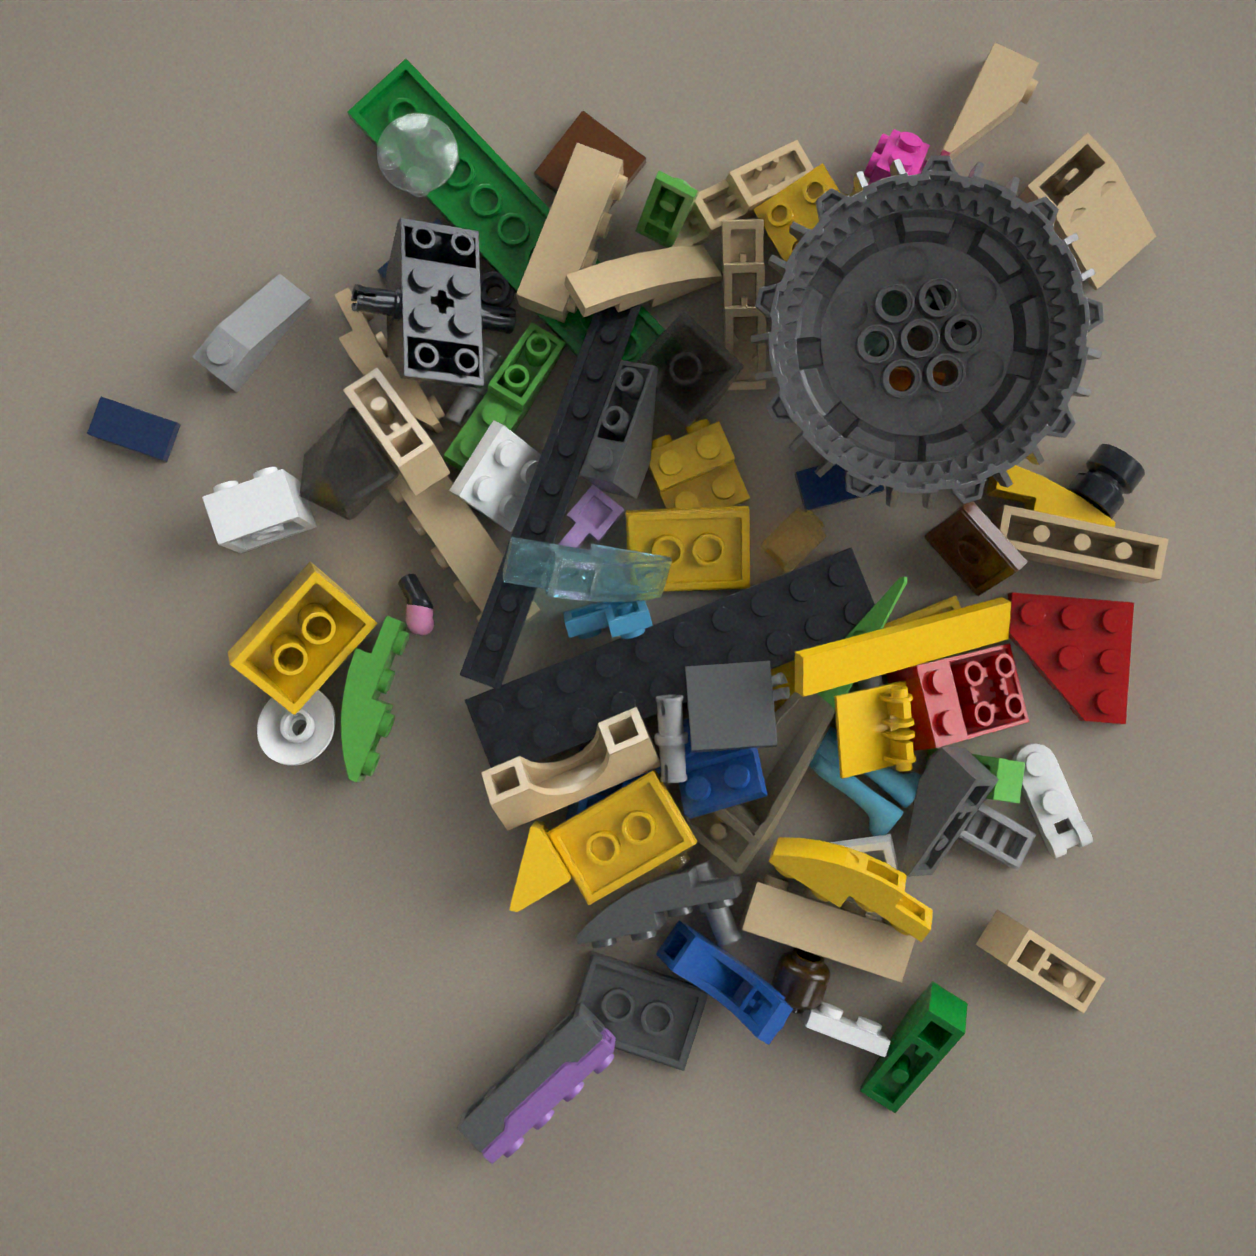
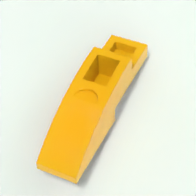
[768,837,933,942]

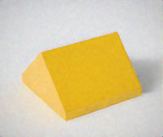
[509,820,571,912]

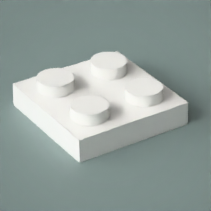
[449,420,541,532]

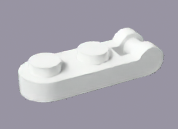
[1012,743,1093,859]

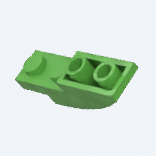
[443,322,566,471]
[341,616,410,783]

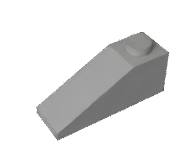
[192,274,312,392]

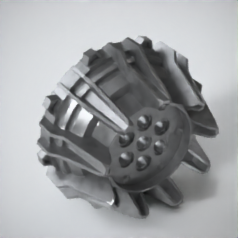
[751,155,1104,510]

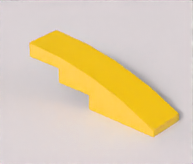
[986,465,1116,528]

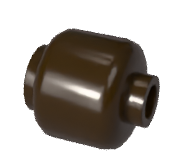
[771,948,831,1014]

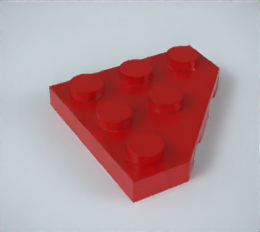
[1008,592,1134,724]

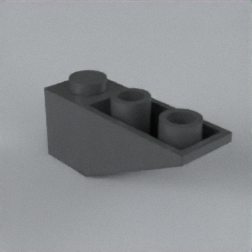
[580,360,658,499]

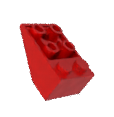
[886,643,1029,751]

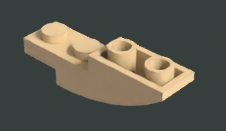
[334,287,445,434]

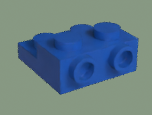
[678,718,768,819]

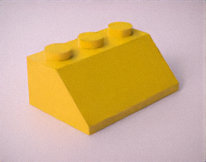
[228,561,378,715]

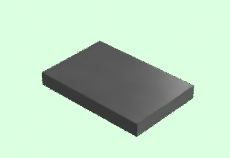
[574,951,708,1071]

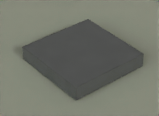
[685,661,777,753]

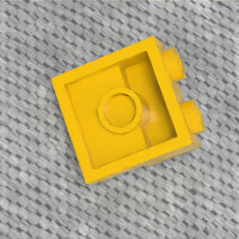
[648,419,750,509]

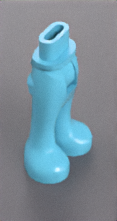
[809,726,921,836]

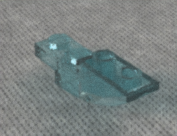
[502,537,672,602]

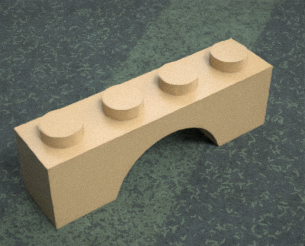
[481,707,661,831]

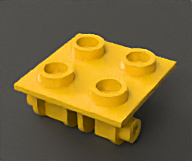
[753,163,841,262]
[834,681,916,779]

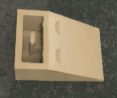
[1018,132,1156,291]

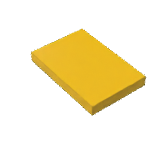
[626,506,750,593]
[546,769,697,905]

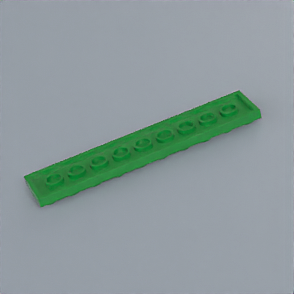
[347,58,681,371]

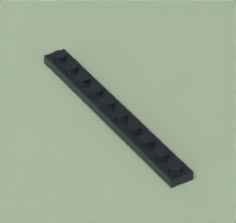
[460,303,642,690]

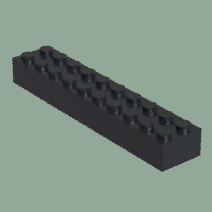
[465,547,875,768]

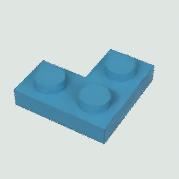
[563,592,653,639]

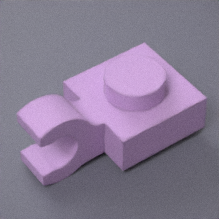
[558,484,624,558]

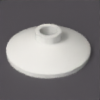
[257,690,336,766]

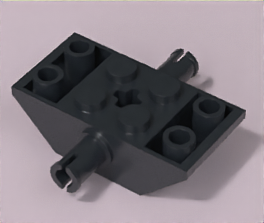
[351,217,516,388]

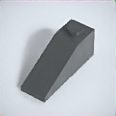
[902,747,999,877]

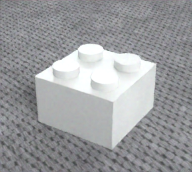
[202,467,317,553]

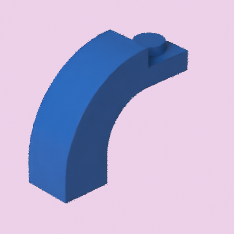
[656,920,793,1045]

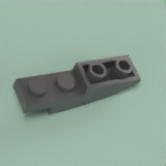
[576,866,743,948]

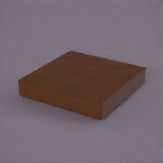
[534,111,646,209]
[924,501,1028,596]

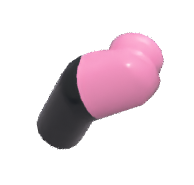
[398,574,434,635]

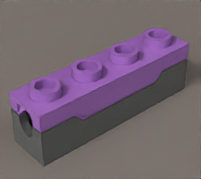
[457,1002,616,1164]

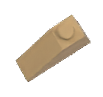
[939,42,1039,160]
[343,368,450,496]
[976,910,1105,1013]

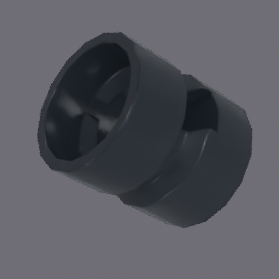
[1067,444,1145,519]

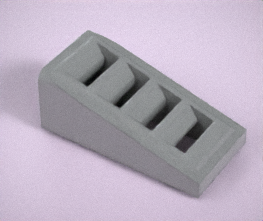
[957,803,1037,870]

